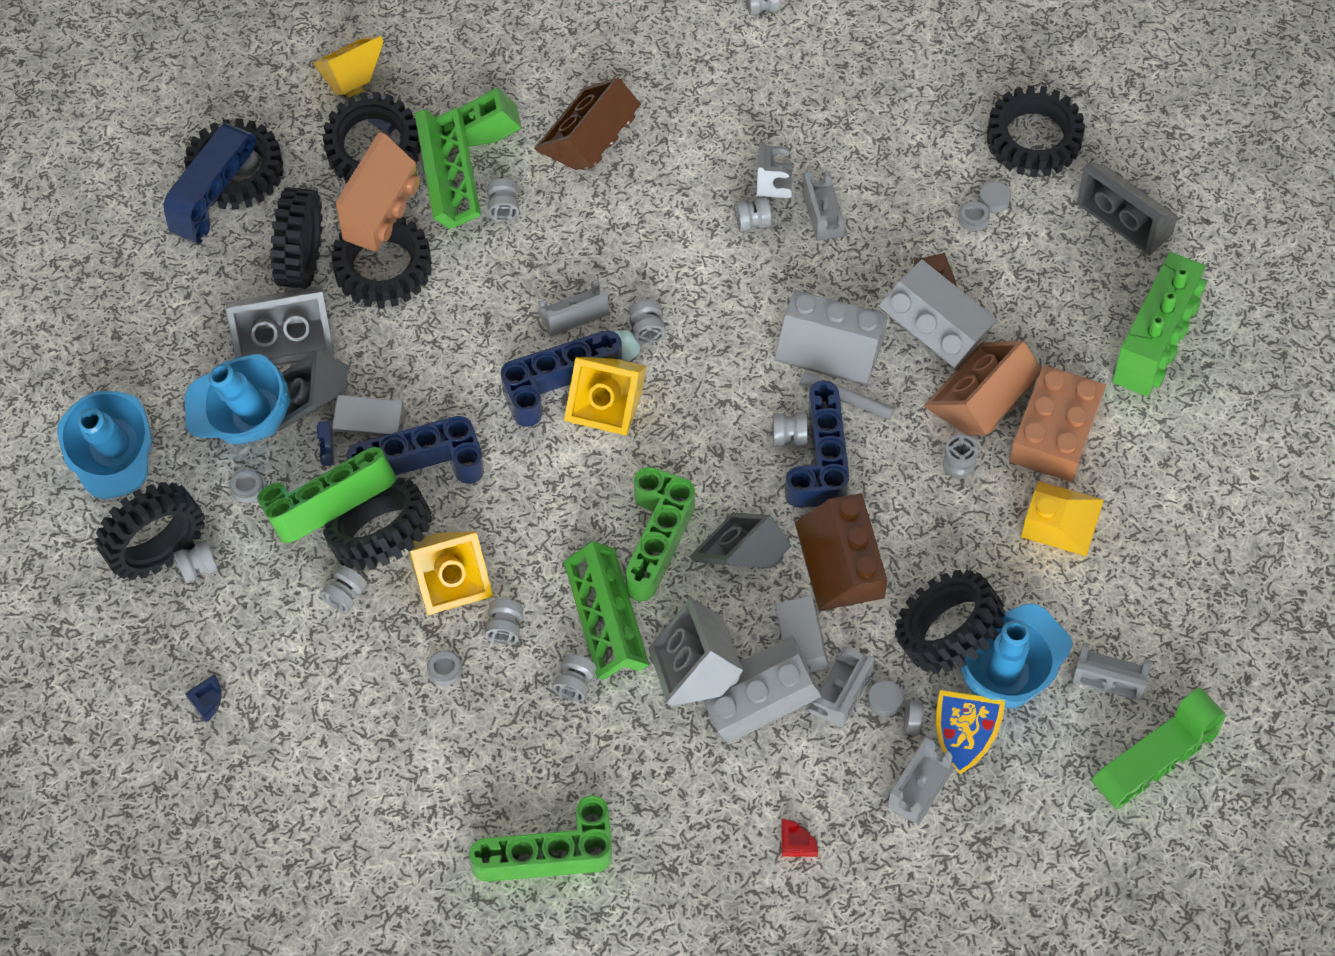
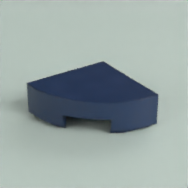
[316,421,334,466]
[185,674,222,722]

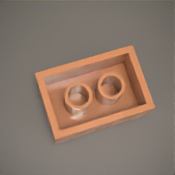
[1009,365,1106,483]

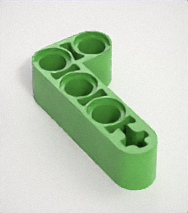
[257,447,396,543]
[626,467,695,602]
[1092,688,1226,809]
[469,795,612,882]

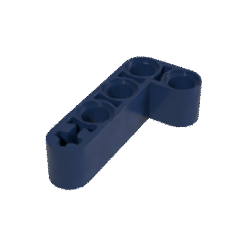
[163,123,256,244]
[500,331,622,427]
[785,380,849,508]
[347,416,484,484]

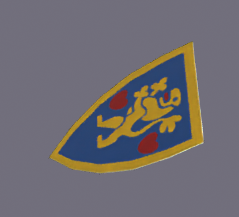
[936,690,1005,774]

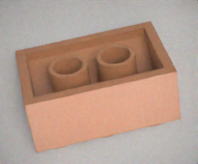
[336,132,420,252]
[924,341,1042,436]

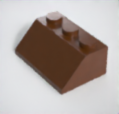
[534,77,641,170]
[795,493,887,611]

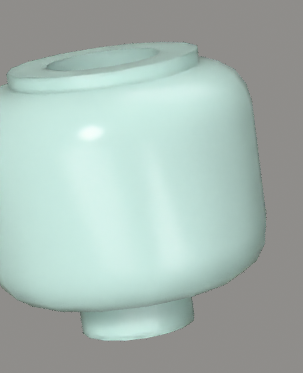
[606,330,640,362]

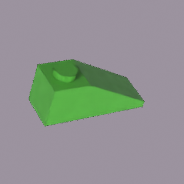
[442,87,522,150]

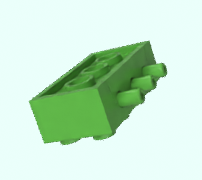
[1112,252,1208,397]

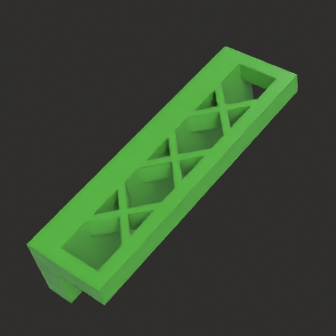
[414,108,481,229]
[564,541,649,680]

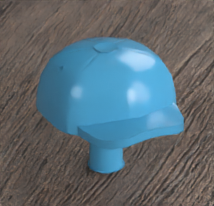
[185,354,291,445]
[57,391,152,500]
[960,604,1073,709]

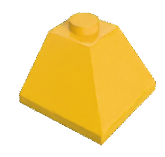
[313,36,384,98]
[564,357,647,436]
[1021,481,1104,557]
[408,531,493,615]

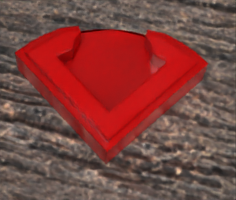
[781,819,818,857]

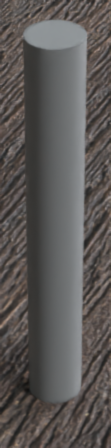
[800,372,895,420]

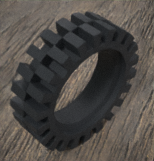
[987,86,1085,177]
[323,92,421,183]
[184,118,284,210]
[270,187,323,289]
[331,216,432,308]
[323,477,432,571]
[95,482,205,580]
[895,570,1005,673]

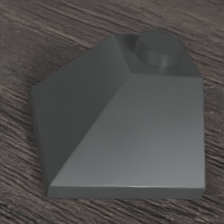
[277,350,348,431]
[689,512,792,568]

